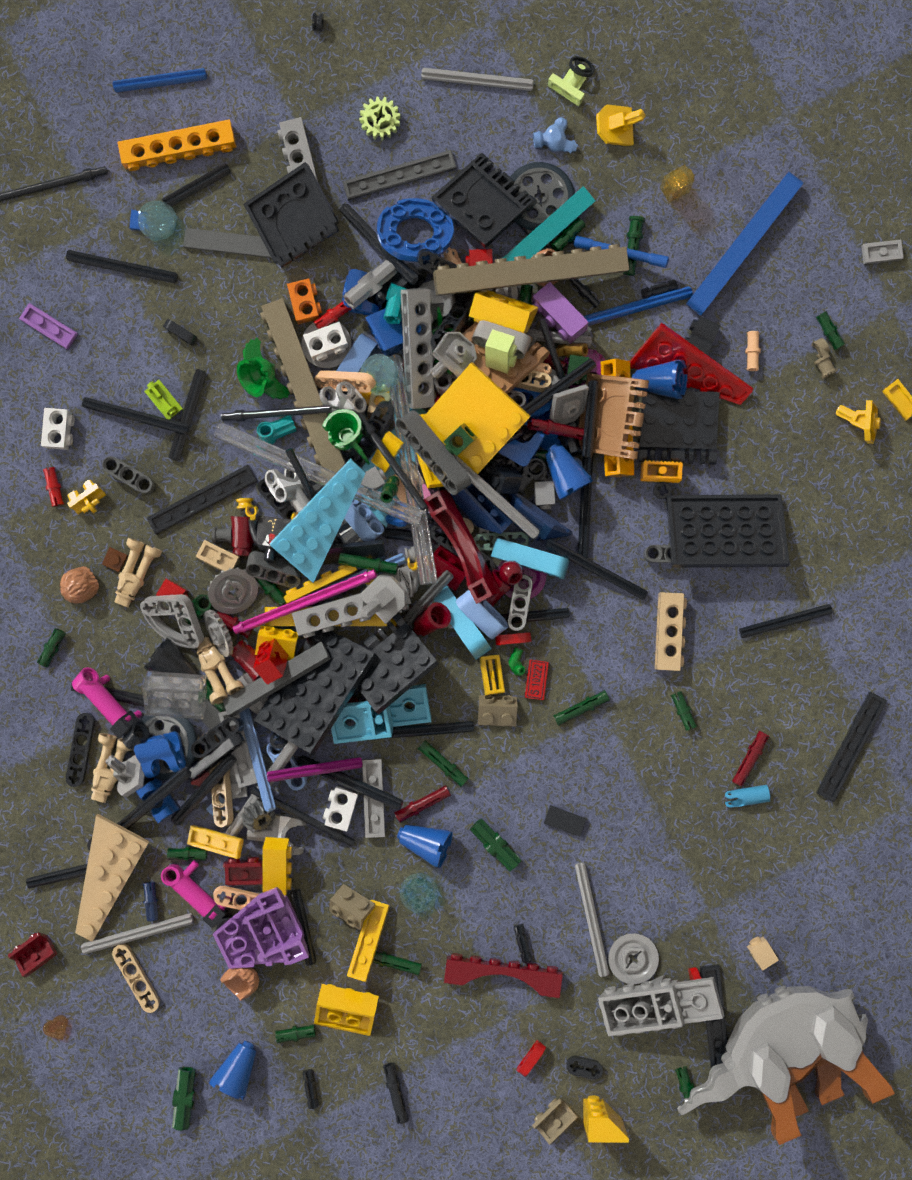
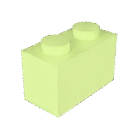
[485,329,517,374]

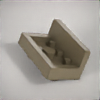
[478,695,517,727]
[329,884,375,930]
[532,1098,579,1145]

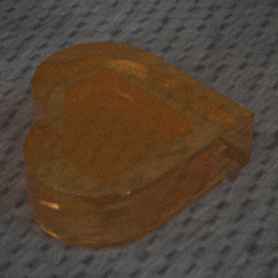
[43,1015,68,1040]

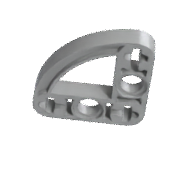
[140,594,204,648]

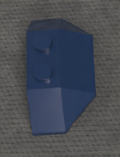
[451,472,513,534]
[508,493,573,541]

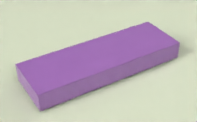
[19,303,78,350]

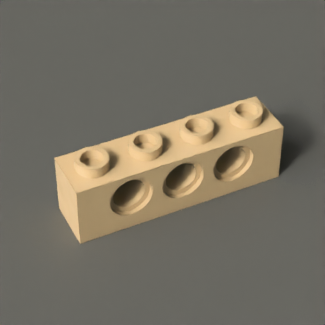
[655,592,687,671]

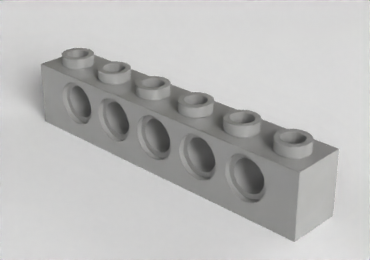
[277,117,318,182]
[401,288,436,409]
[292,581,412,638]

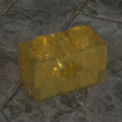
[659,164,695,203]

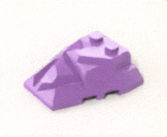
[213,887,309,969]

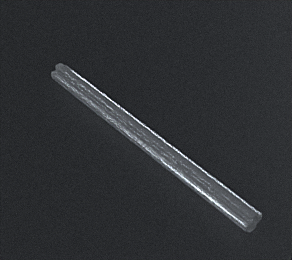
[384,355,438,585]
[213,423,426,527]

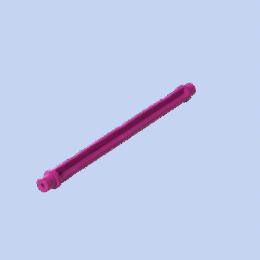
[233,570,377,634]

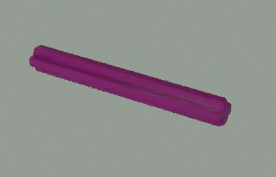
[266,757,363,782]

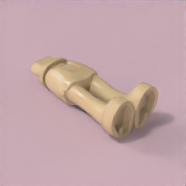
[114,538,162,607]
[197,637,244,705]
[91,733,131,803]

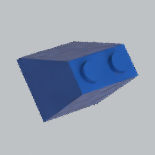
[365,308,421,358]

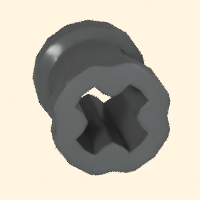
[212,527,232,544]

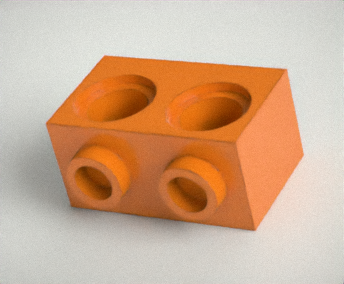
[287,278,322,325]

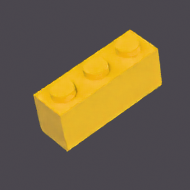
[263,837,292,896]

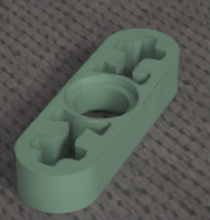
[474,532,529,551]

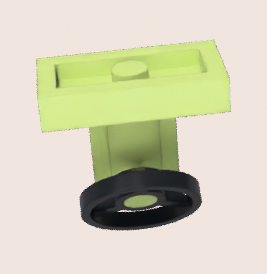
[548,56,595,106]

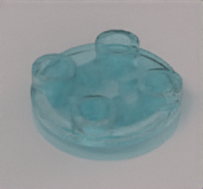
[138,201,177,241]
[360,354,399,394]
[400,873,438,913]

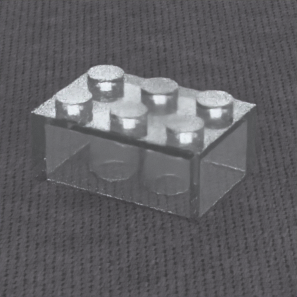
[142,671,208,719]

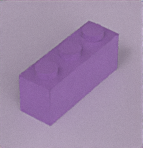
[532,282,589,344]

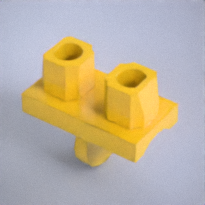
[67,480,106,514]

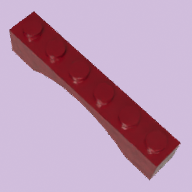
[424,490,501,604]
[444,953,563,998]

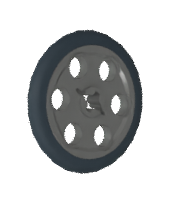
[510,162,575,231]
[134,707,197,781]

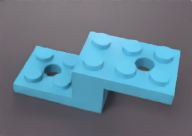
[331,684,432,744]

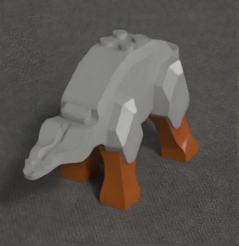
[677,986,895,1145]

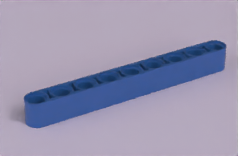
[686,172,804,316]

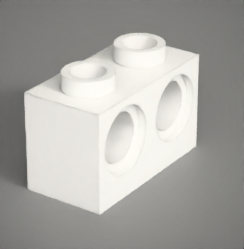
[303,322,349,361]
[41,408,75,450]
[323,786,359,832]

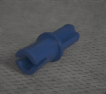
[143,881,159,921]

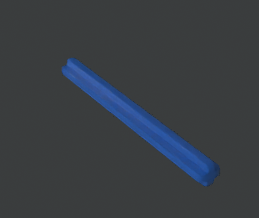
[583,286,693,326]

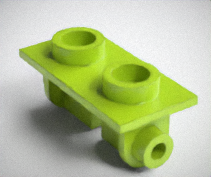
[144,380,183,419]

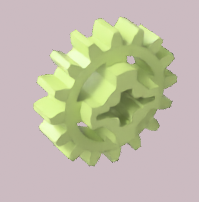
[359,97,401,140]

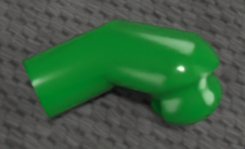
[508,647,525,676]

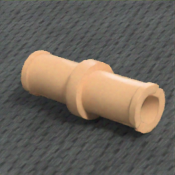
[745,331,761,371]

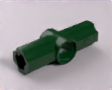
[470,818,522,872]
[172,1066,196,1131]

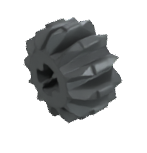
[241,799,276,833]

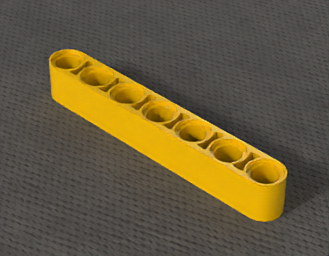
[265,607,397,626]

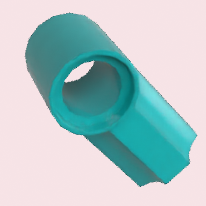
[383,283,406,324]
[257,416,297,446]

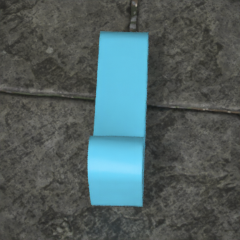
[491,538,570,579]
[434,586,492,660]

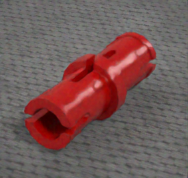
[313,301,351,329]
[43,467,64,507]

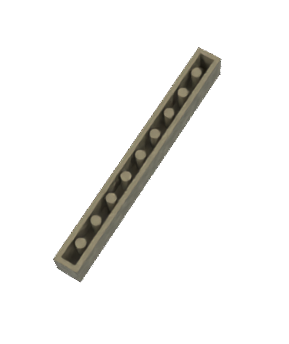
[433,244,629,296]
[260,298,345,484]

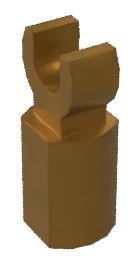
[556,343,588,358]

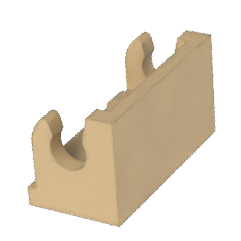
[196,540,240,571]

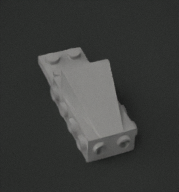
[598,975,724,1036]

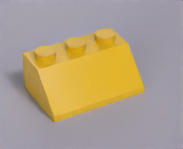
[469,290,539,333]
[314,984,379,1036]
[583,1095,629,1143]

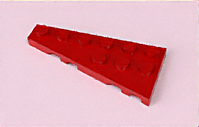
[630,323,753,405]

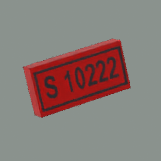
[525,659,549,700]

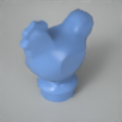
[533,117,578,154]

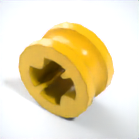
[236,498,254,510]

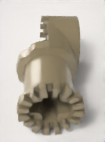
[811,338,838,379]

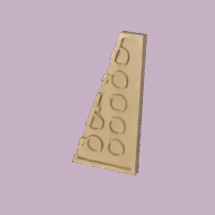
[75,814,149,941]

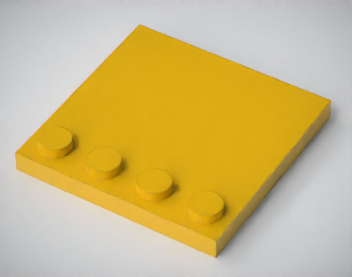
[422,362,530,474]

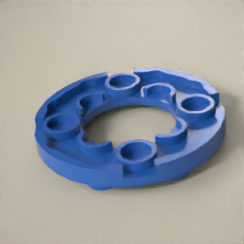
[377,198,454,262]

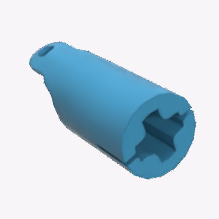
[725,785,770,808]

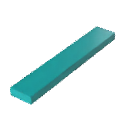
[503,186,596,261]

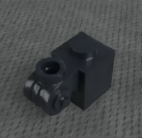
[480,460,523,494]

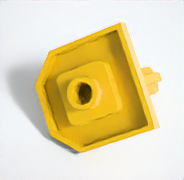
[596,104,646,146]
[836,400,881,444]

